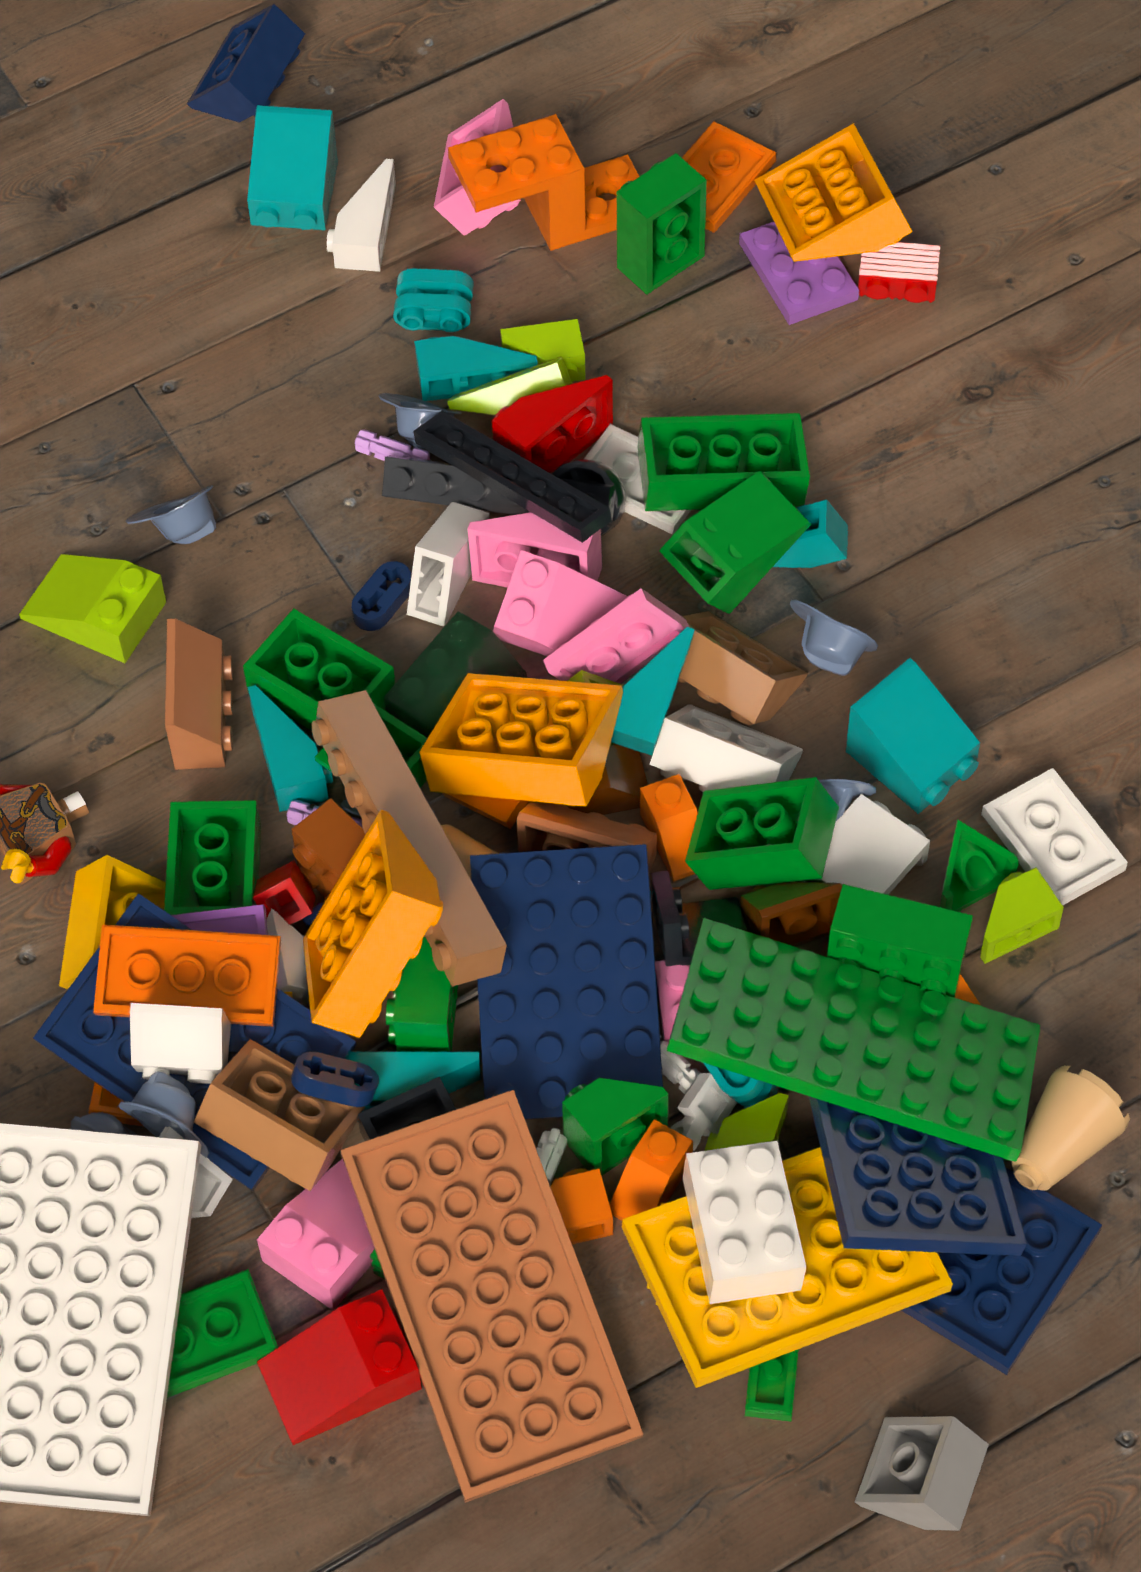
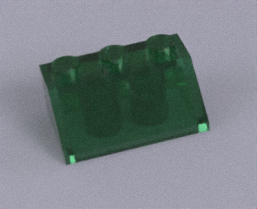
[384,611,527,738]

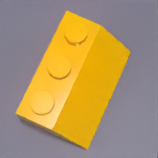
[59,855,166,990]

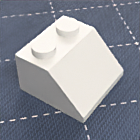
[130,1003,231,1084]

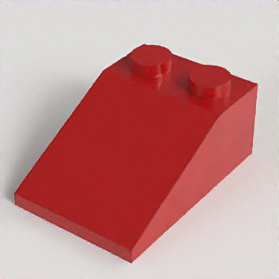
[492,375,613,473]
[257,1289,422,1445]

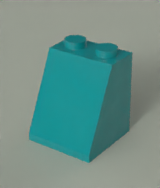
[247,105,338,230]
[846,658,980,814]

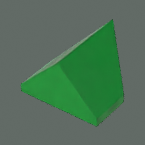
[940,819,1019,912]

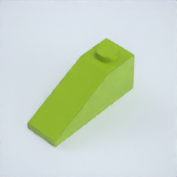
[447,356,573,415]

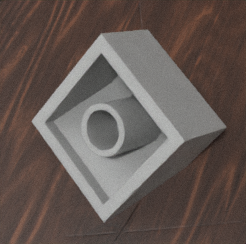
[855,1416,989,1531]

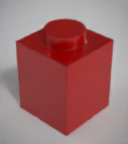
[253,860,316,925]

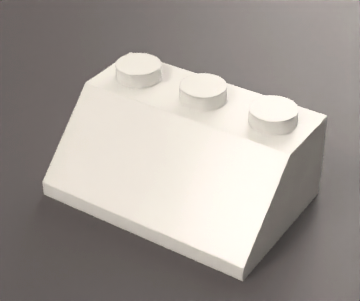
[650,704,803,792]

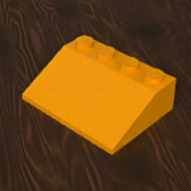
[754,123,912,262]
[419,673,623,806]
[303,810,443,1038]

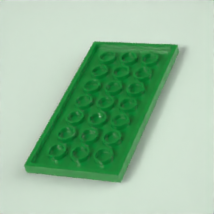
[666,918,1041,1162]

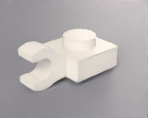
[671,1073,737,1151]

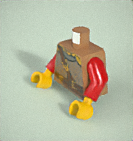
[0,783,89,885]

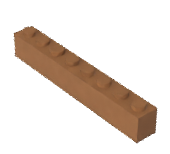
[312,690,507,987]

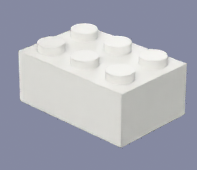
[683,1141,806,1304]

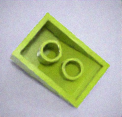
[19,554,166,663]

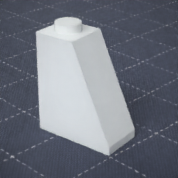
[407,502,490,627]

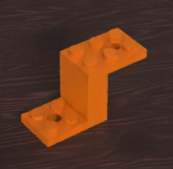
[448,114,640,251]

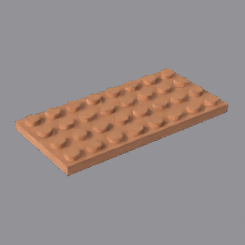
[341,1090,643,1503]

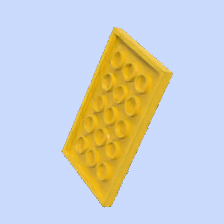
[622,1147,953,1388]

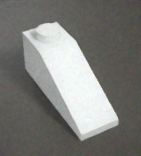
[327,159,396,272]

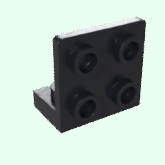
[651,871,747,966]

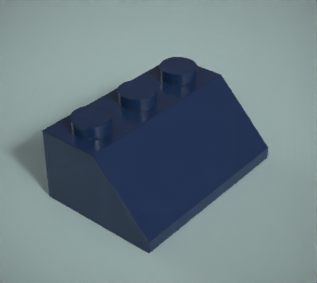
[187,4,305,122]

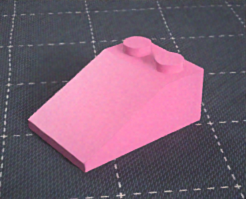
[434,99,521,236]
[468,512,602,588]
[492,550,627,657]
[257,1159,374,1311]

